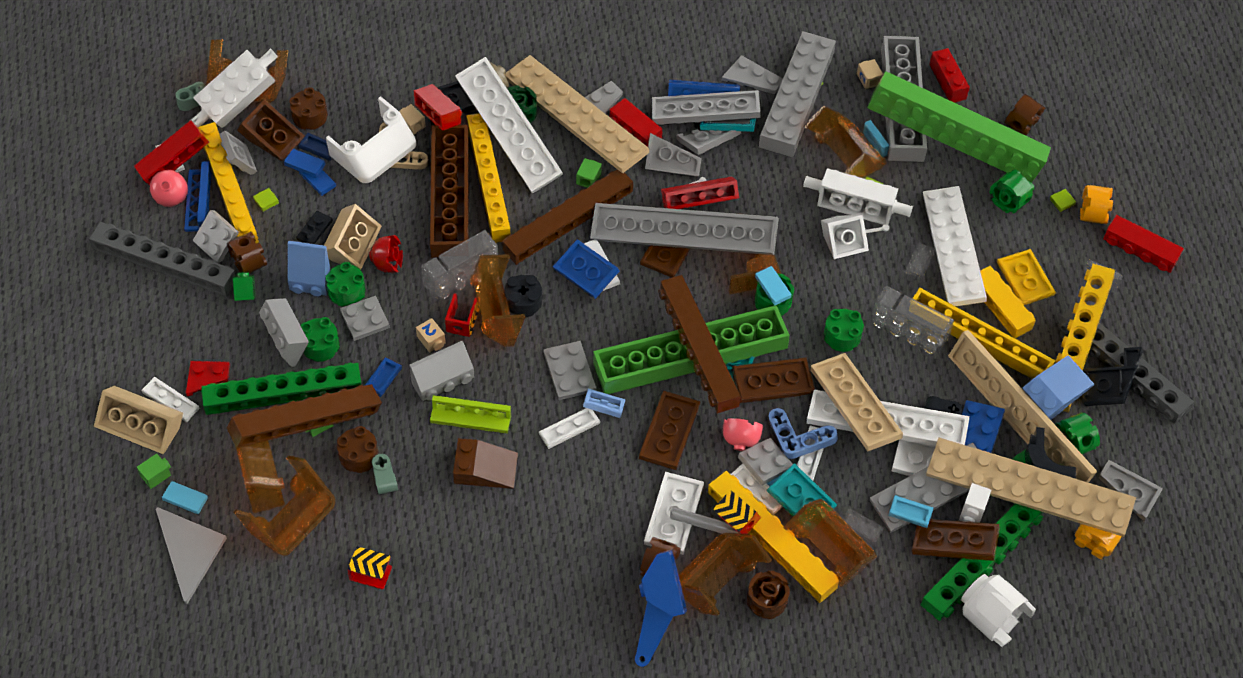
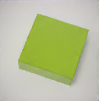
[253,188,279,212]
[1050,189,1076,212]

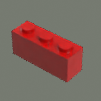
[929,48,970,103]
[414,84,462,131]
[609,98,662,147]

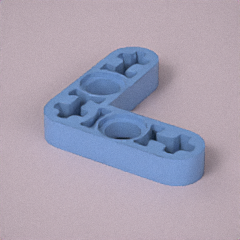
[769,408,838,459]

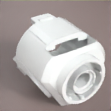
[961,574,1036,647]

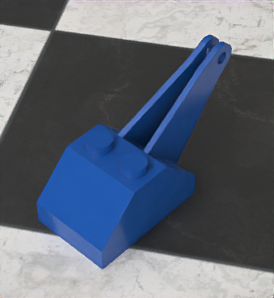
[635,550,687,667]

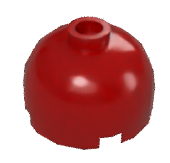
[369,235,403,273]

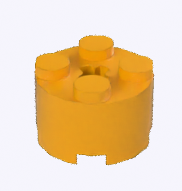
[1080,185,1113,224]
[1074,524,1122,559]

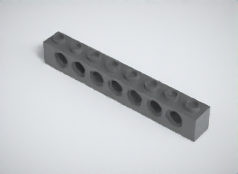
[89,222,236,296]
[1058,305,1194,424]

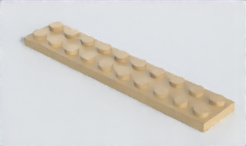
[504,55,649,173]
[948,330,1097,483]
[926,437,1136,537]

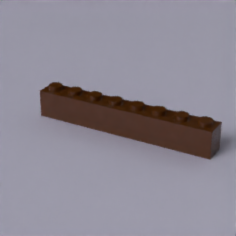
[502,169,633,265]
[658,275,740,414]
[227,384,382,448]

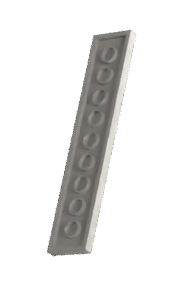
[590,203,779,255]

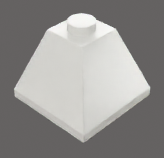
[821,214,869,259]

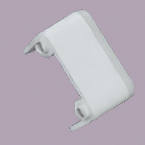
[326,96,416,183]

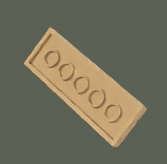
[811,353,903,452]

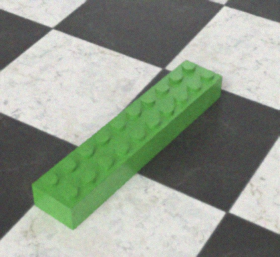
[867,71,1051,183]
[593,305,790,394]

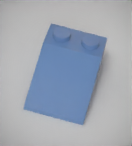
[288,241,331,296]
[1023,355,1094,420]

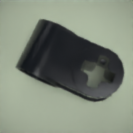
[924,396,962,415]

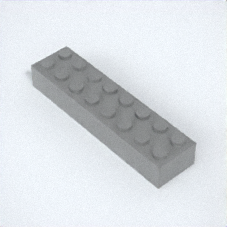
[759,31,836,157]
[881,36,927,162]

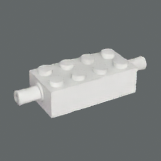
[191,48,278,128]
[803,168,913,225]

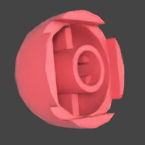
[150,170,188,207]
[723,418,763,451]

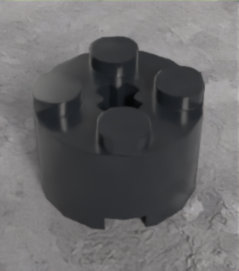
[504,275,542,318]

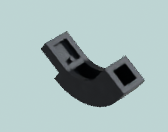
[1024,427,1076,479]

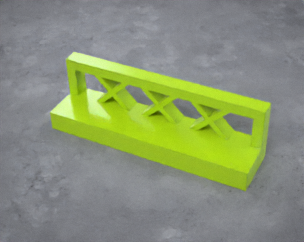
[430,395,511,434]

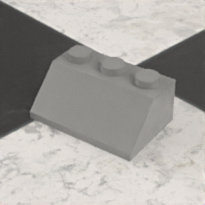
[259,298,309,367]
[410,341,474,401]

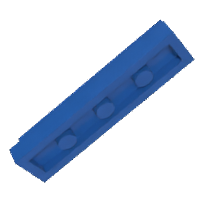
[668,80,740,96]
[184,161,212,232]

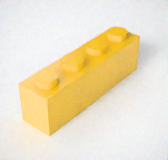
[980,266,1036,338]

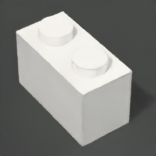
[959,483,991,523]

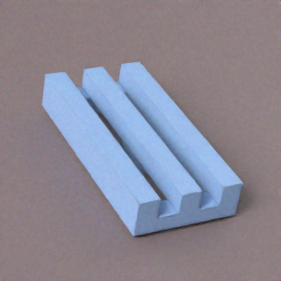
[583,388,625,418]

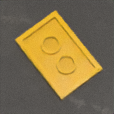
[997,249,1056,305]

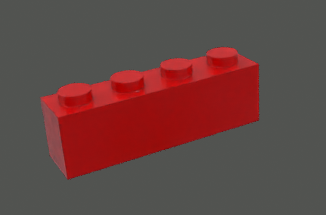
[134,120,210,186]
[661,176,739,209]
[1104,215,1184,273]

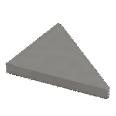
[156,507,227,604]

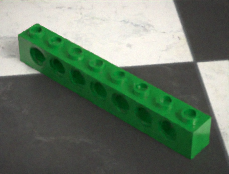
[201,363,362,415]
[921,503,1044,621]

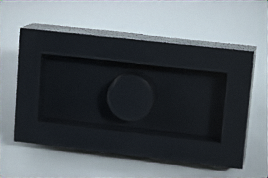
[296,211,333,244]

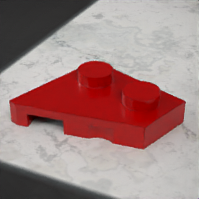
[186,361,230,396]

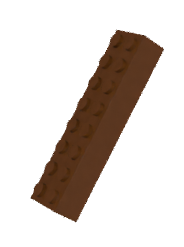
[430,125,469,258]

